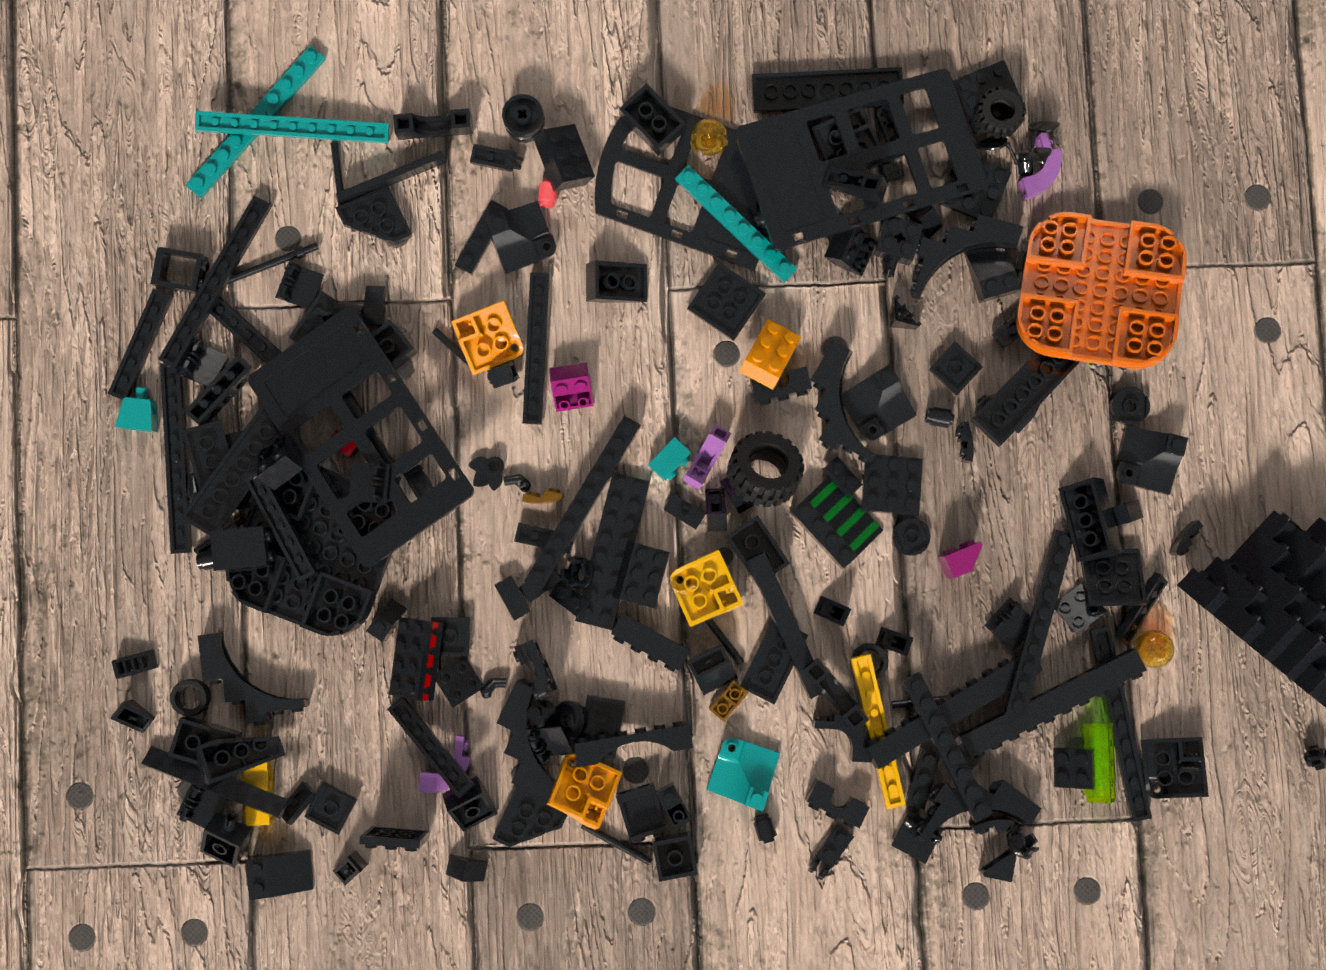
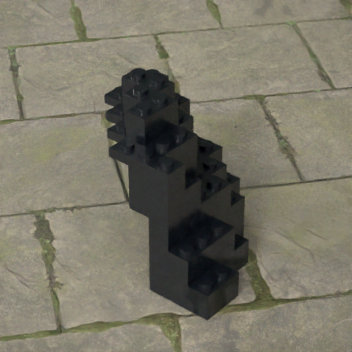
[1177,510,1326,707]

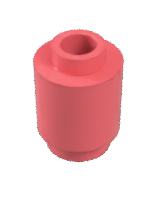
[538,179,558,208]

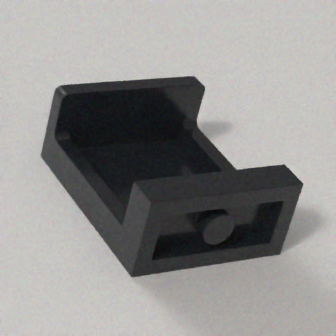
[616,782,667,843]

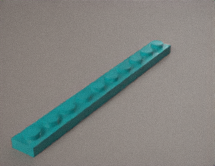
[186,45,326,199]
[195,111,390,144]

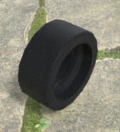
[850,643,888,679]
[170,679,211,716]

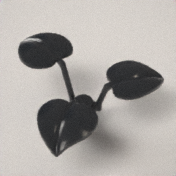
[975,121,1060,176]

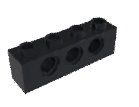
[184,355,256,425]

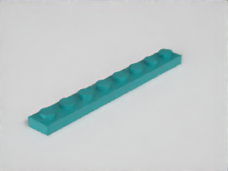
[675,165,798,283]

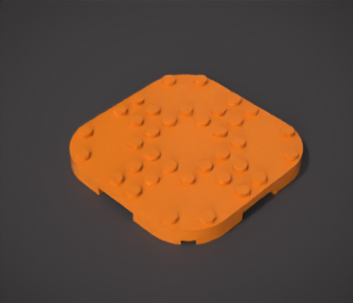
[1016,212,1187,369]

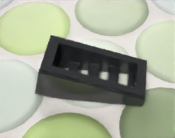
[111,649,159,679]

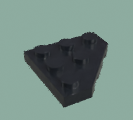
[335,184,413,244]
[492,786,567,847]

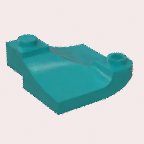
[706,737,780,811]

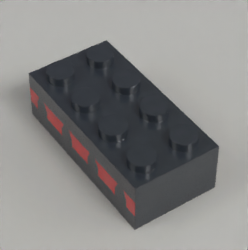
[389,617,444,701]

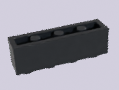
[611,613,690,672]

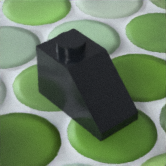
[705,488,727,532]
[366,598,408,642]

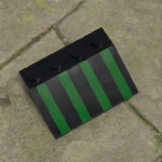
[789,477,883,569]

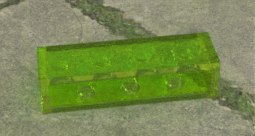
[1082,722,1116,804]

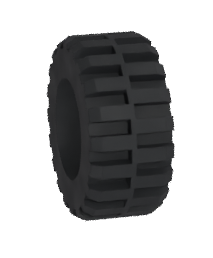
[727,431,804,507]

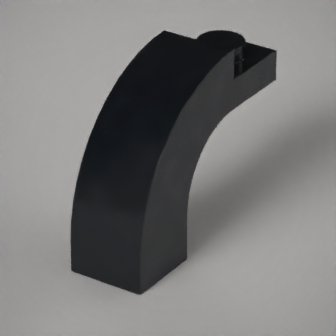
[812,712,872,763]

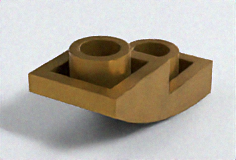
[522,488,564,504]
[709,680,749,722]

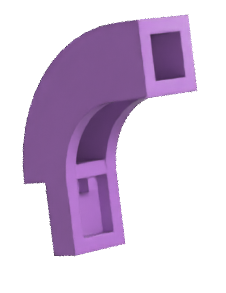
[1018,133,1061,201]
[683,424,731,490]
[419,734,472,793]

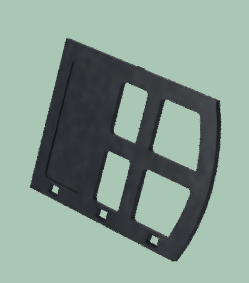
[595,106,768,272]

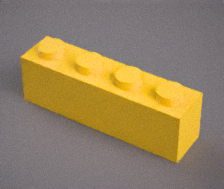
[241,760,275,826]

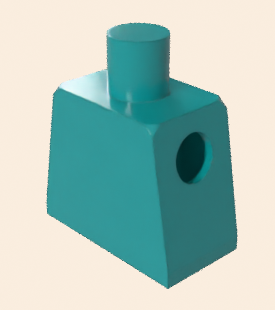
[115,387,158,433]

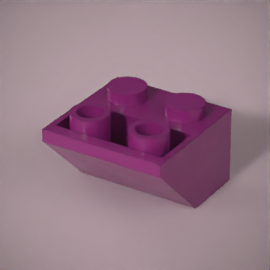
[549,362,594,412]
[938,540,982,579]

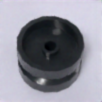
[502,94,545,143]

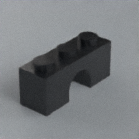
[749,366,812,406]
[805,778,870,829]

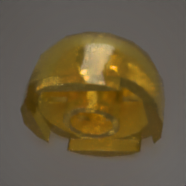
[690,118,728,155]
[1133,630,1175,668]

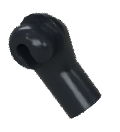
[503,474,531,492]
[480,678,507,699]

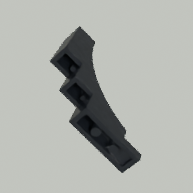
[497,678,556,800]

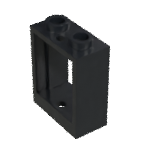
[150,247,210,294]

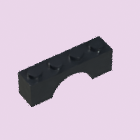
[393,108,474,140]
[803,657,870,732]

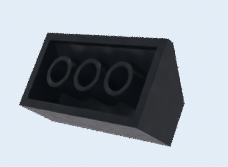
[1059,477,1123,562]

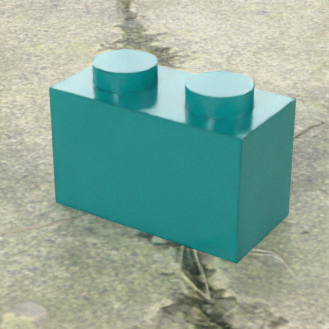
[648,437,691,482]

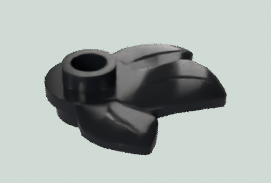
[468,456,504,491]

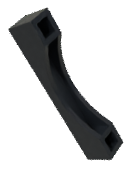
[572,721,693,768]

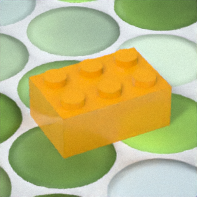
[739,319,802,390]

